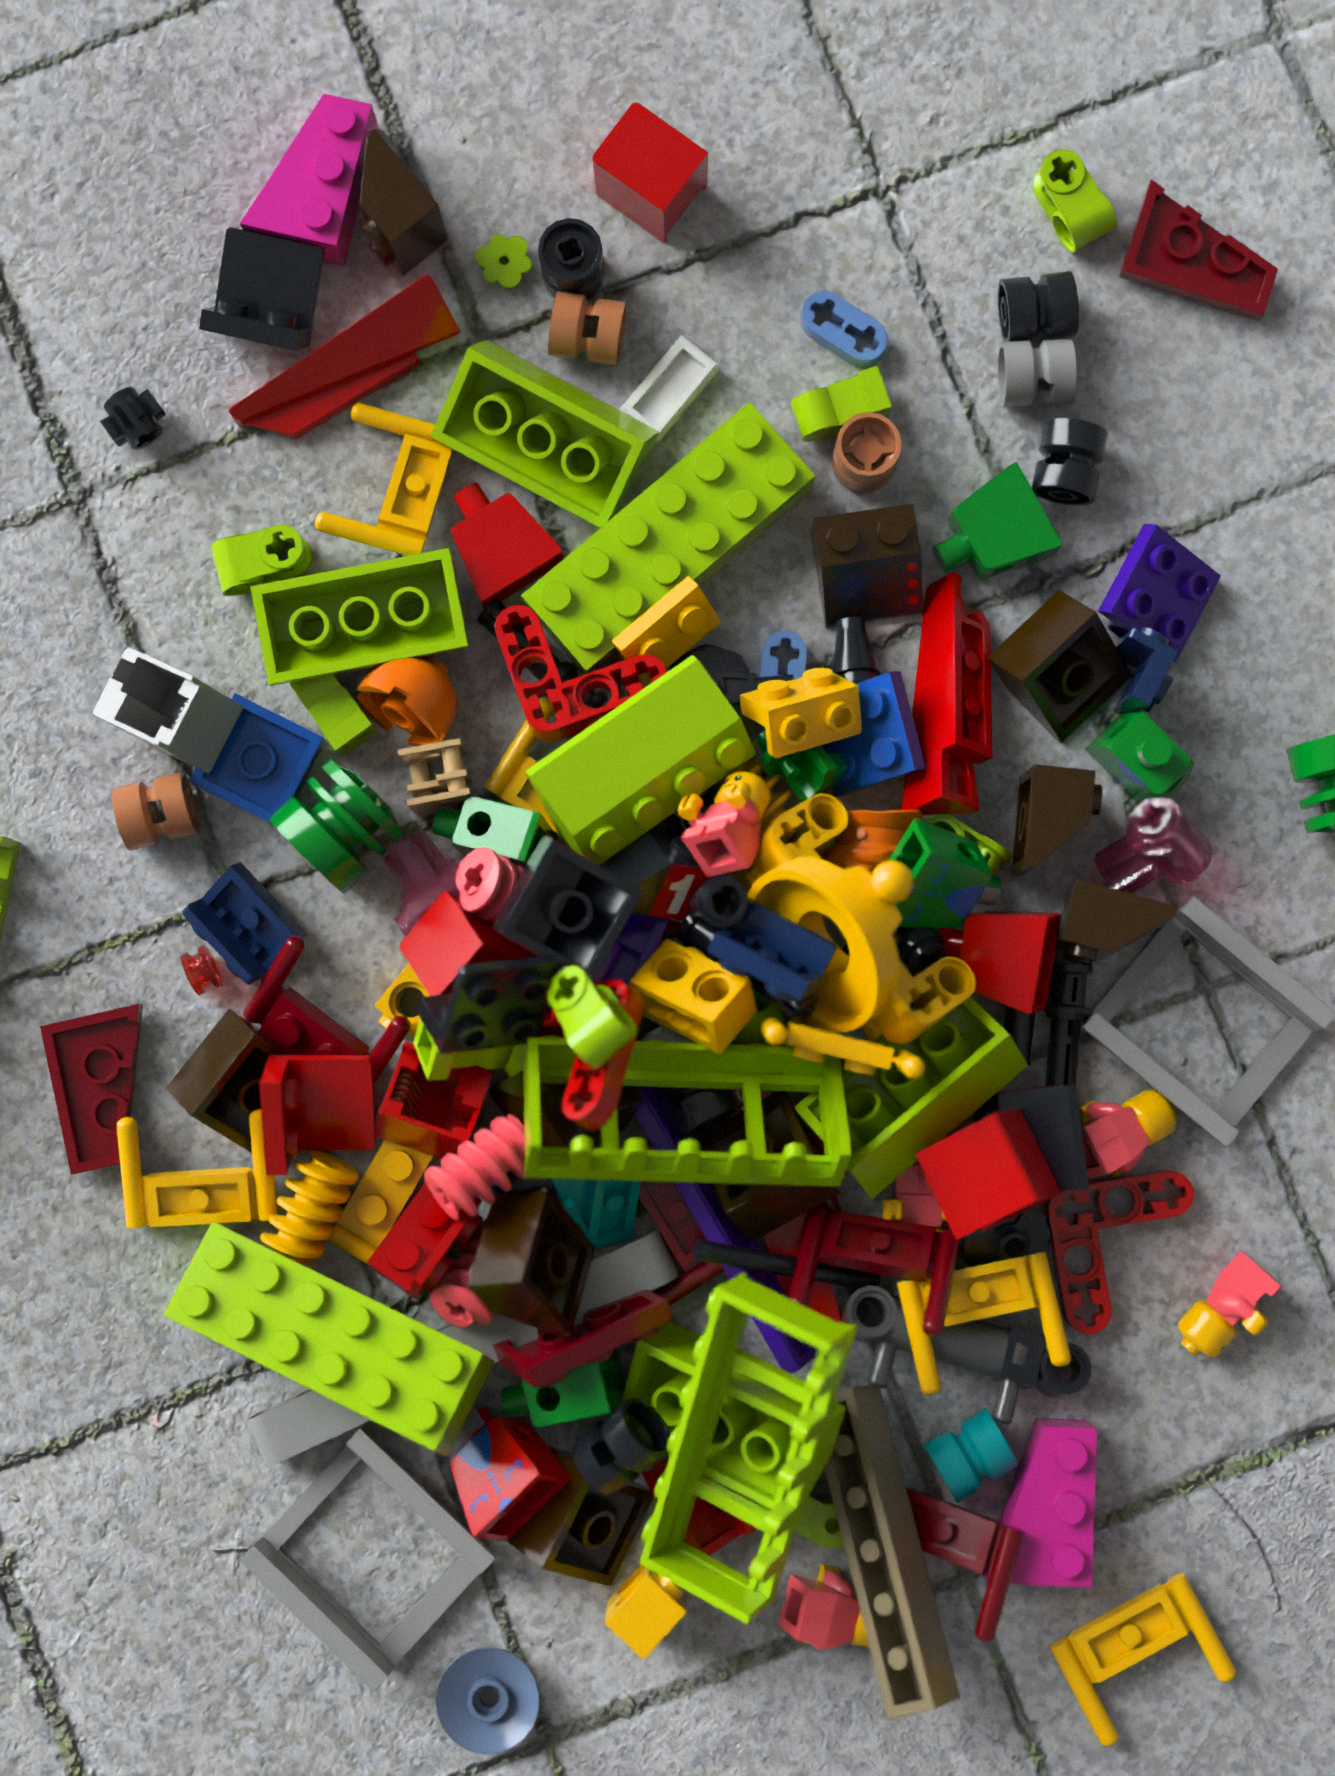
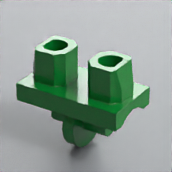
[755,730,847,802]

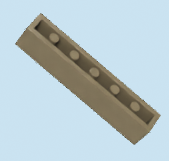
[824,1385,961,1719]

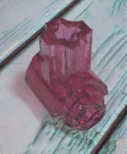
[1094,798,1213,894]
[382,829,460,937]

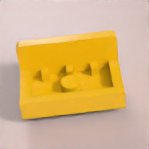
[612,576,722,686]
[740,668,862,758]

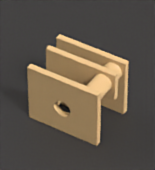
[397,738,475,814]

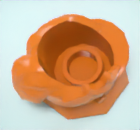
[820,810,924,874]

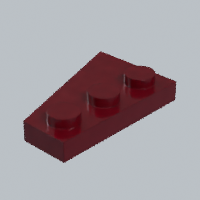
[1119,179,1278,321]
[40,1004,143,1175]
[493,1289,674,1388]

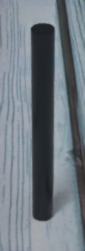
[693,1239,881,1289]

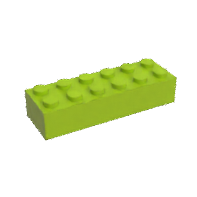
[521,401,815,675]
[163,1221,494,1457]

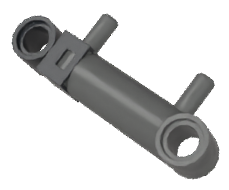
[840,1286,1092,1425]

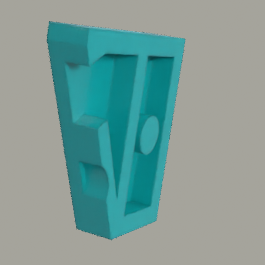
[550,1148,641,1248]

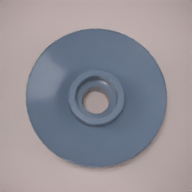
[436,1647,540,1754]

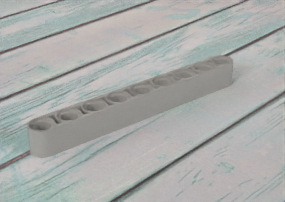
[246,1229,680,1467]

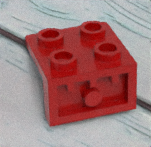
[259,1055,376,1175]
[367,1181,483,1300]

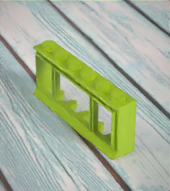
[523,1036,852,1187]
[640,1272,858,1624]

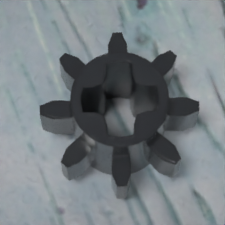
[100,387,166,450]

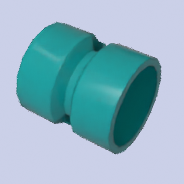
[923,1408,1019,1503]

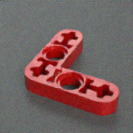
[494,605,667,742]
[538,980,644,1131]
[1045,1170,1194,1334]

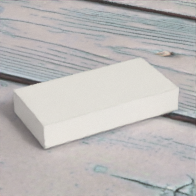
[619,335,719,444]

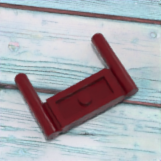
[243,936,411,1086]
[638,1139,725,1306]
[788,1207,961,1337]
[906,1487,1024,1643]

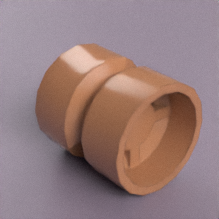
[548,291,627,367]
[832,412,902,494]
[112,771,200,851]

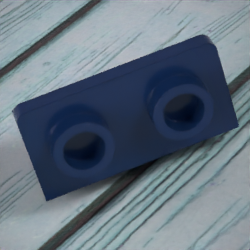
[1113,627,1178,715]
[182,862,308,985]
[707,899,837,1002]

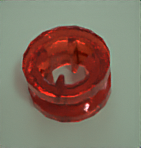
[180,945,223,996]

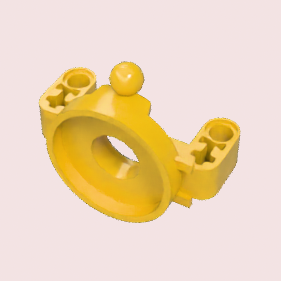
[746,793,976,1044]

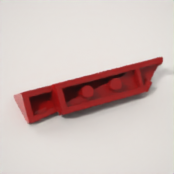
[229,274,461,440]
[902,571,993,815]

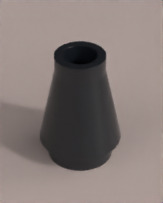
[832,617,881,684]
[689,875,748,928]

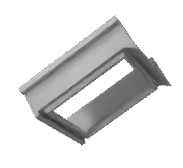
[1082,896,1335,1148]
[239,1427,496,1692]

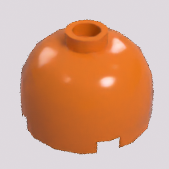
[356,656,459,747]

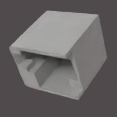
[93,648,244,774]

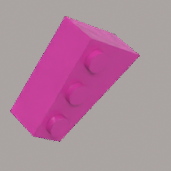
[240,93,379,266]
[983,1418,1097,1588]

